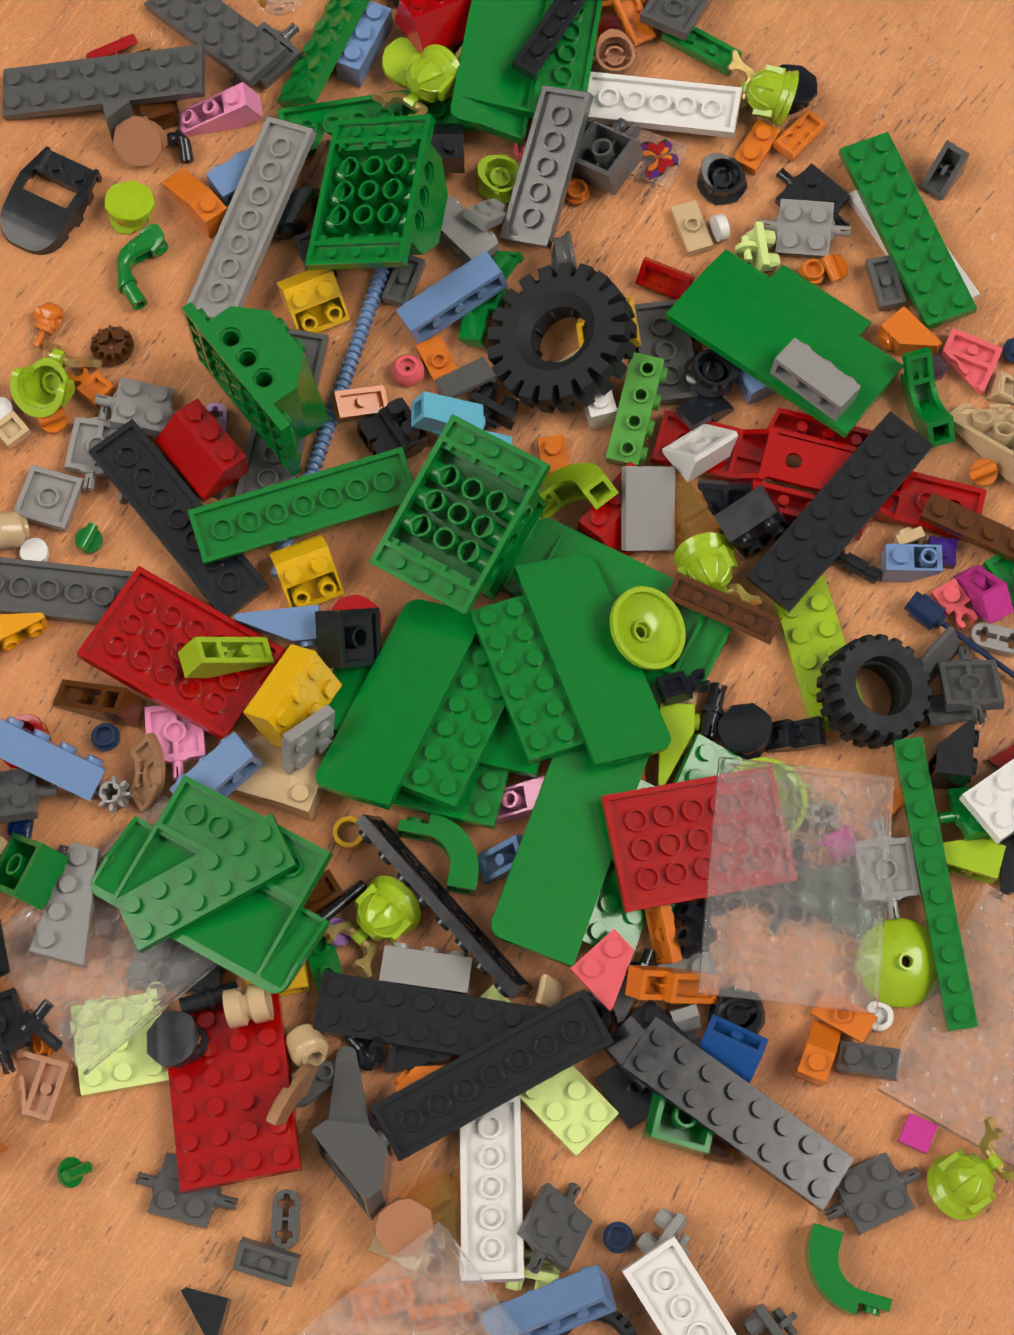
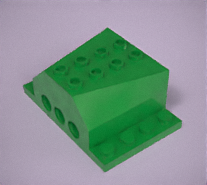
[305,114,448,271]
[182,302,330,477]
[369,414,551,616]

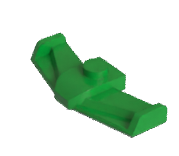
[458,250,524,349]

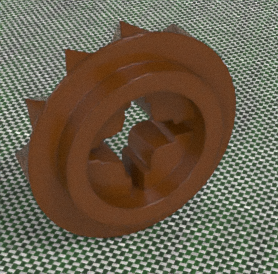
[90,325,134,366]

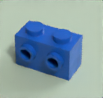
[699,1014,769,1083]

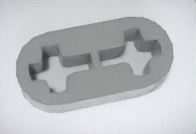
[969,622,1014,657]

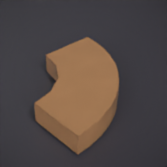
[127,733,165,814]
[266,1063,319,1126]

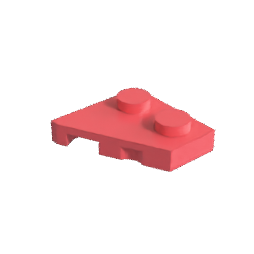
[941,328,1003,396]
[570,929,634,1012]

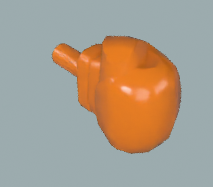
[33,302,65,348]

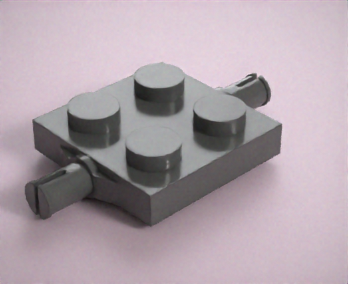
[230,21,302,90]
[938,645,1005,725]
[0,769,59,824]
[136,1152,239,1230]
[823,1152,922,1236]
[517,1183,593,1274]

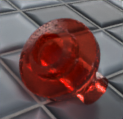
[597,15,622,37]

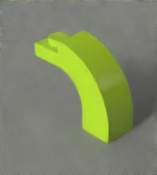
[537,462,619,520]

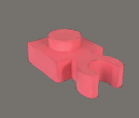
[930,578,978,631]

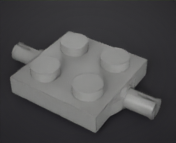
[760,199,851,257]
[95,377,177,437]
[64,406,117,492]
[851,819,920,920]

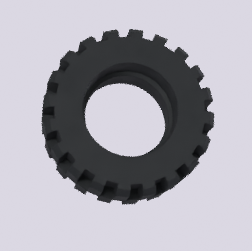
[816,634,932,749]

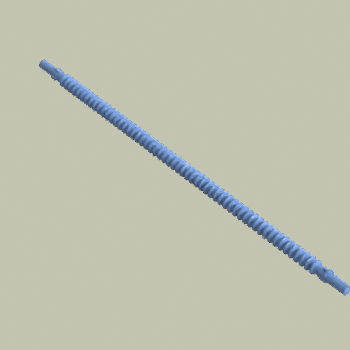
[271,267,392,578]

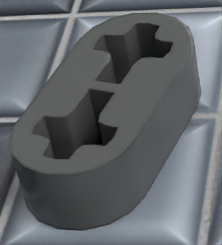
[271,1189,301,1250]

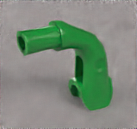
[116,224,169,311]

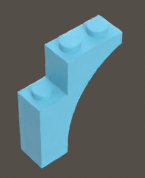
[411,391,512,445]

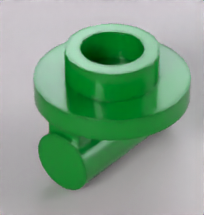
[75,522,103,554]
[57,1157,93,1188]

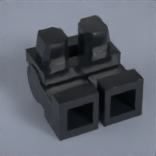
[356,398,428,459]

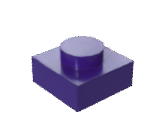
[928,536,958,569]

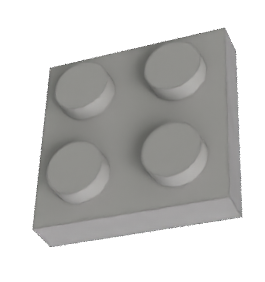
[13,465,84,532]
[281,704,335,775]

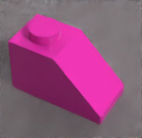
[954,564,1014,624]

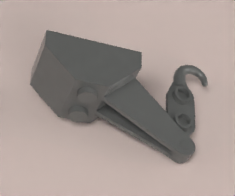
[295,1046,392,1221]

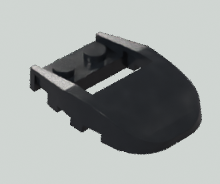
[0,146,102,255]

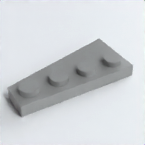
[29,842,101,969]

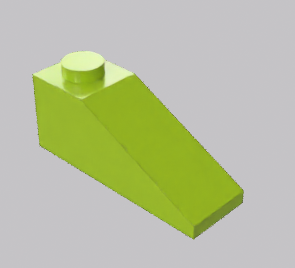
[178,637,274,678]
[657,703,700,786]
[943,838,1006,885]

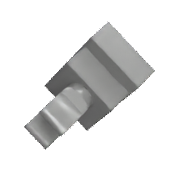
[667,1004,701,1047]

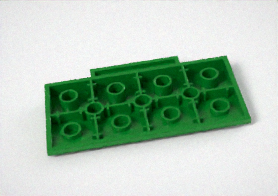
[665,249,903,438]

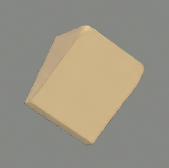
[985,370,1014,406]
[535,974,563,1009]

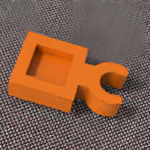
[68,367,116,409]

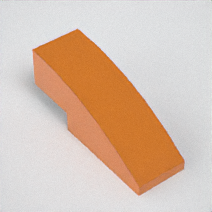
[625,965,721,1004]

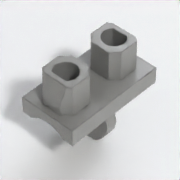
[636,1208,691,1258]

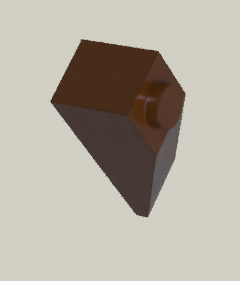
[53,679,146,728]

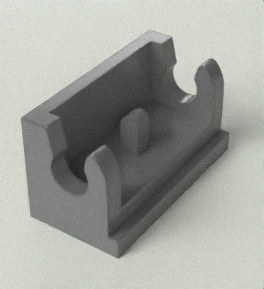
[435,357,498,398]

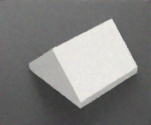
[662,424,738,482]

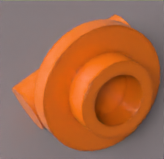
[821,254,848,283]
[37,407,67,434]
[968,458,999,486]

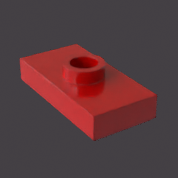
[85,34,138,59]
[635,257,695,299]

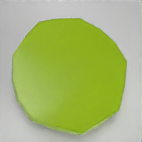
[382,37,420,87]
[475,154,520,205]
[105,181,156,234]

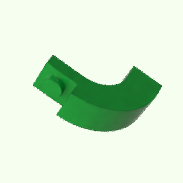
[901,347,955,448]
[398,813,479,896]
[805,1223,892,1317]

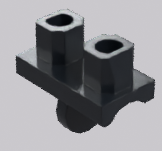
[469,383,519,430]
[675,901,717,959]

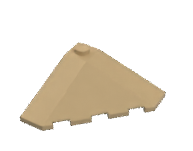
[949,404,1014,484]
[232,733,336,821]

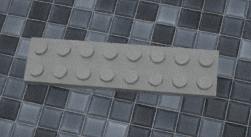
[186,116,317,319]

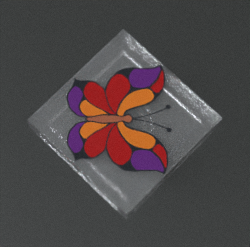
[628,128,689,193]

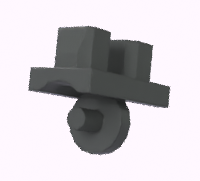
[742,1303,798,1335]

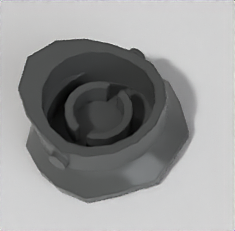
[551,231,577,272]

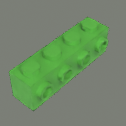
[606,352,668,466]

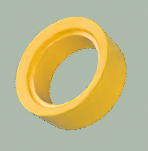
[333,816,364,850]

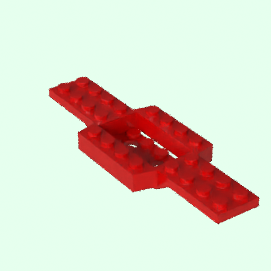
[651,407,987,542]

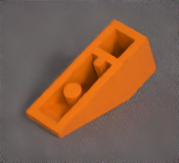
[161,168,227,238]

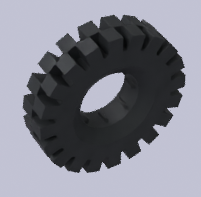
[487,262,637,413]

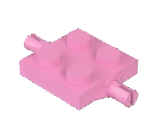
[144,705,206,781]

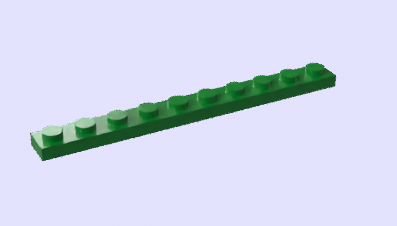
[892,736,979,1032]

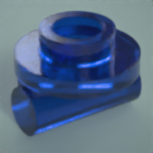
[7,819,34,839]

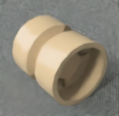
[222,984,274,1029]

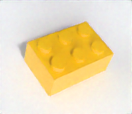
[243,644,342,749]

